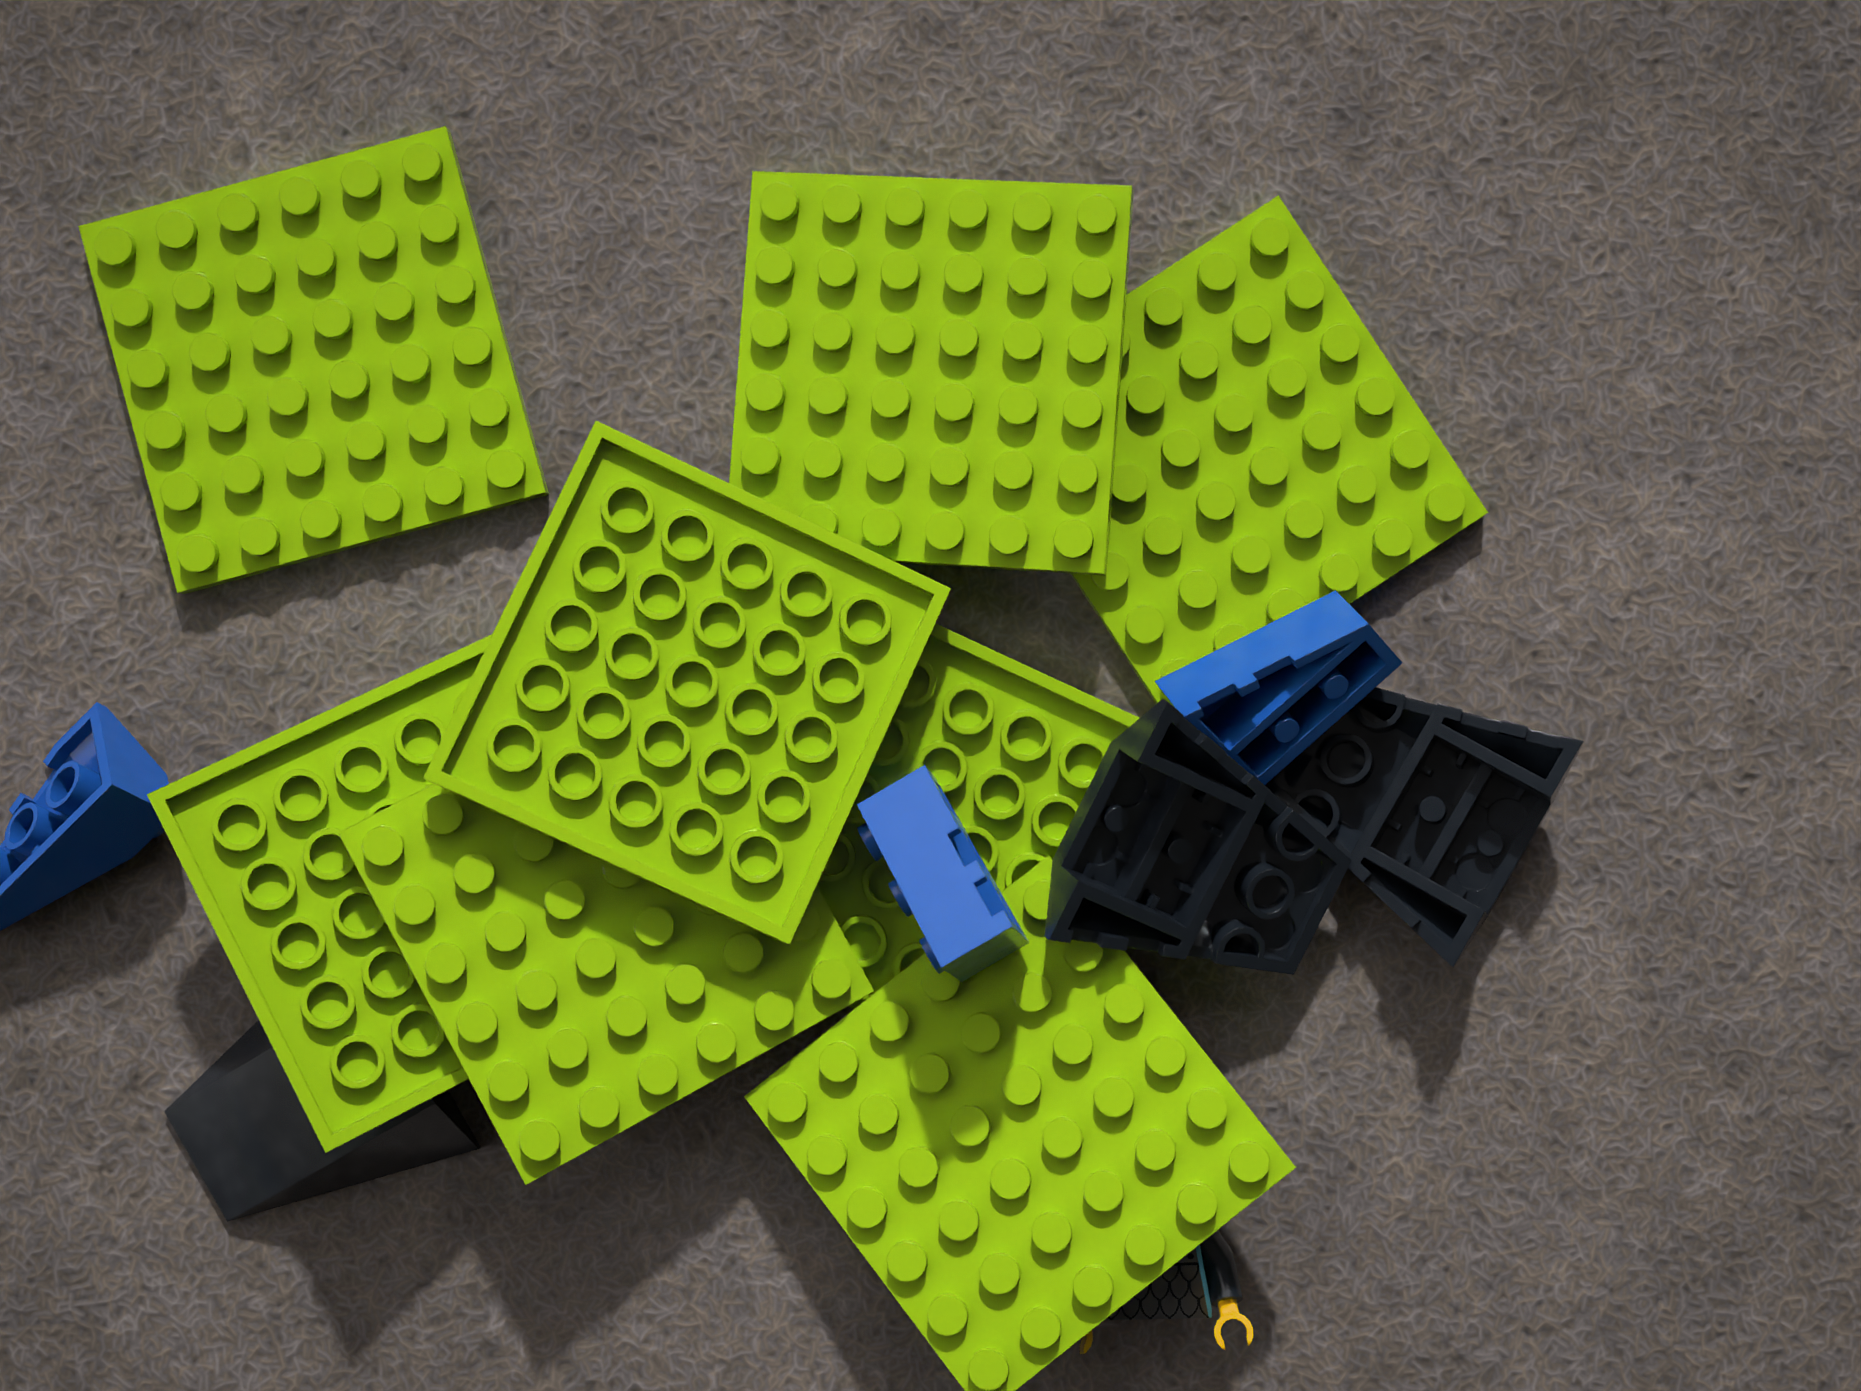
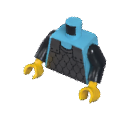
[1080,1230,1253,1354]

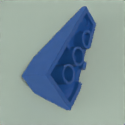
[0,702,169,931]

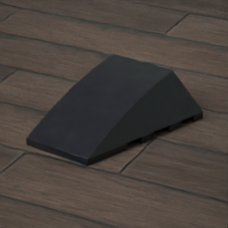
[1265,687,1584,968]
[1045,699,1352,975]
[164,1020,481,1222]

